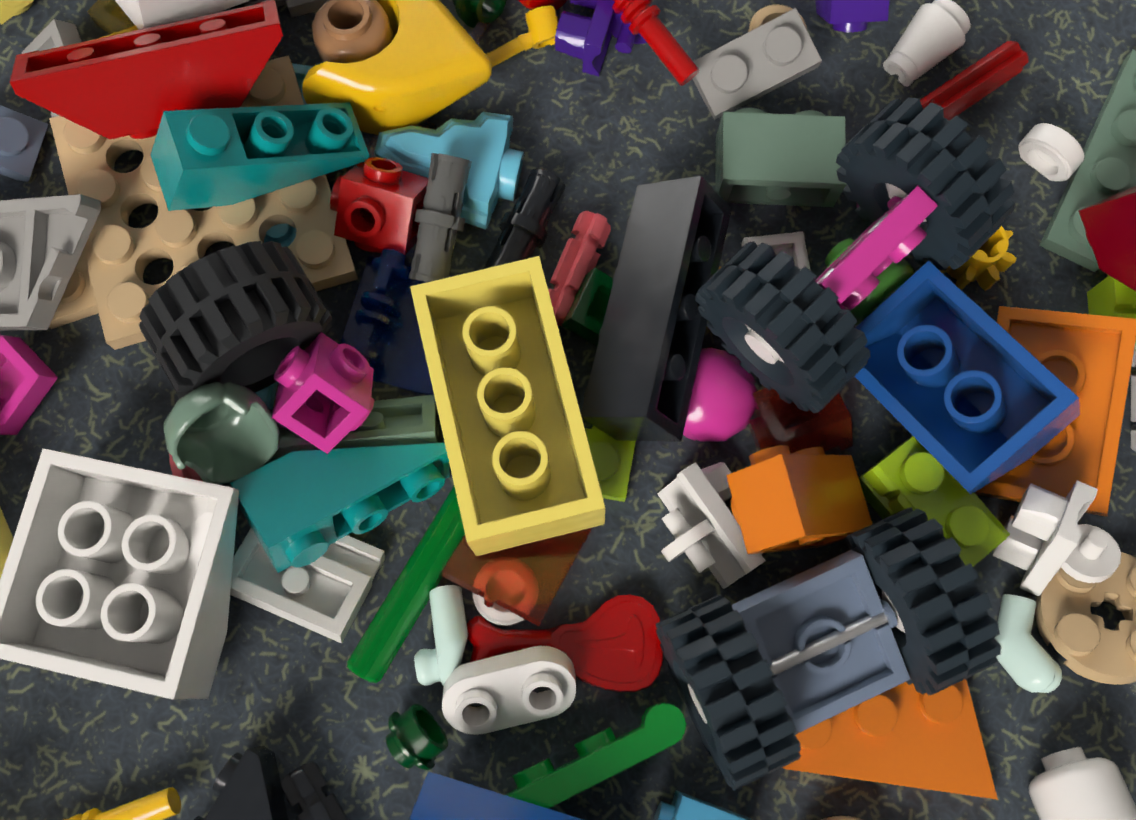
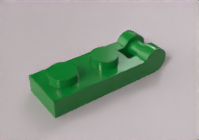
[506,703,686,809]

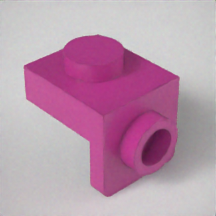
[0,335,58,435]

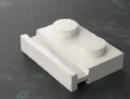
[230,528,385,643]

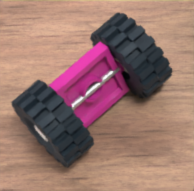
[695,97,1015,413]

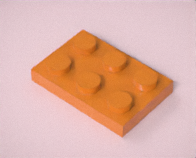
[974,306,1136,517]

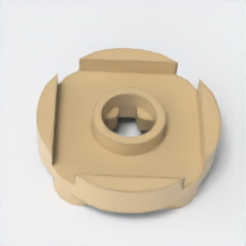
[1035,552,1136,685]

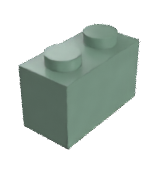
[715,108,846,207]

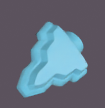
[374,112,524,230]

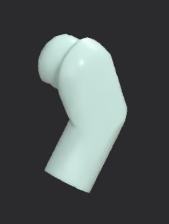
[414,585,468,686]
[995,594,1062,693]

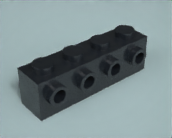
[581,176,732,442]

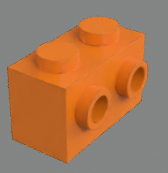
[726,445,873,554]

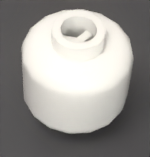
[1028,747,1136,820]

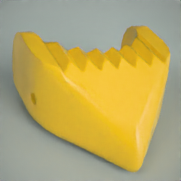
[302,0,492,135]

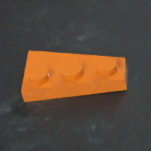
[782,679,998,800]

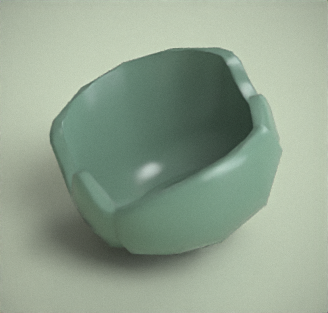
[164,382,279,485]

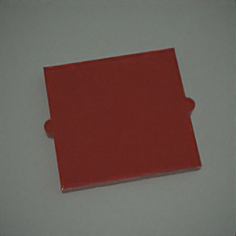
[442,528,591,626]

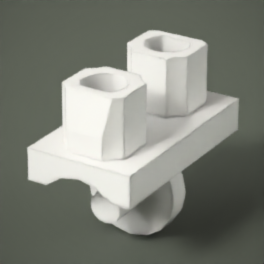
[657,462,765,589]
[993,481,1121,597]

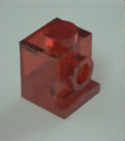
[748,388,853,453]

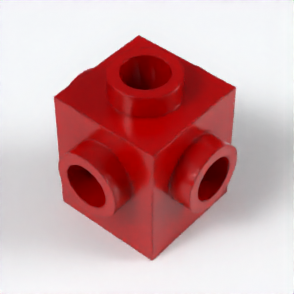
[330,157,428,256]

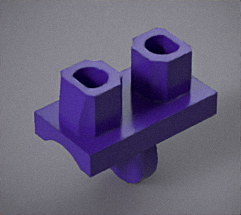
[555,0,647,76]

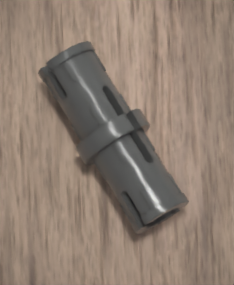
[409,153,472,282]

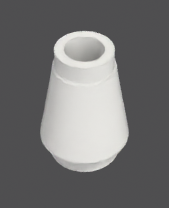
[883,0,971,87]

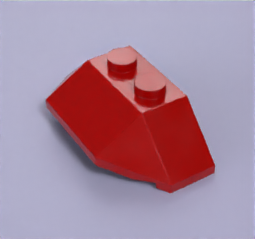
[10,0,283,140]

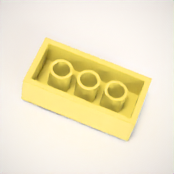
[410,256,605,556]

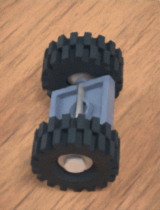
[656,507,1001,790]

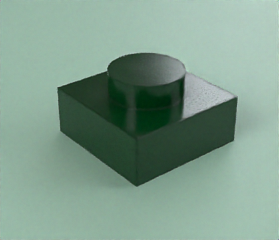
[562,268,613,347]

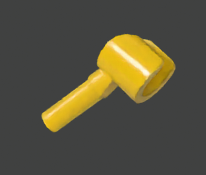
[486,6,558,67]

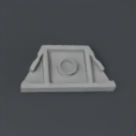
[0,194,101,331]

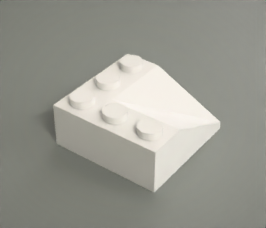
[0,449,239,700]

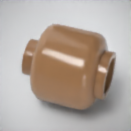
[312,0,394,63]

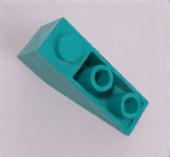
[150,102,370,211]
[230,443,450,573]

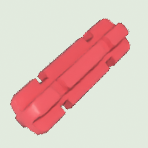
[548,211,611,326]

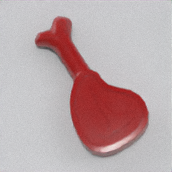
[467,594,663,692]

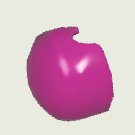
[683,347,758,442]

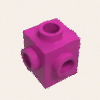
[272,332,374,454]

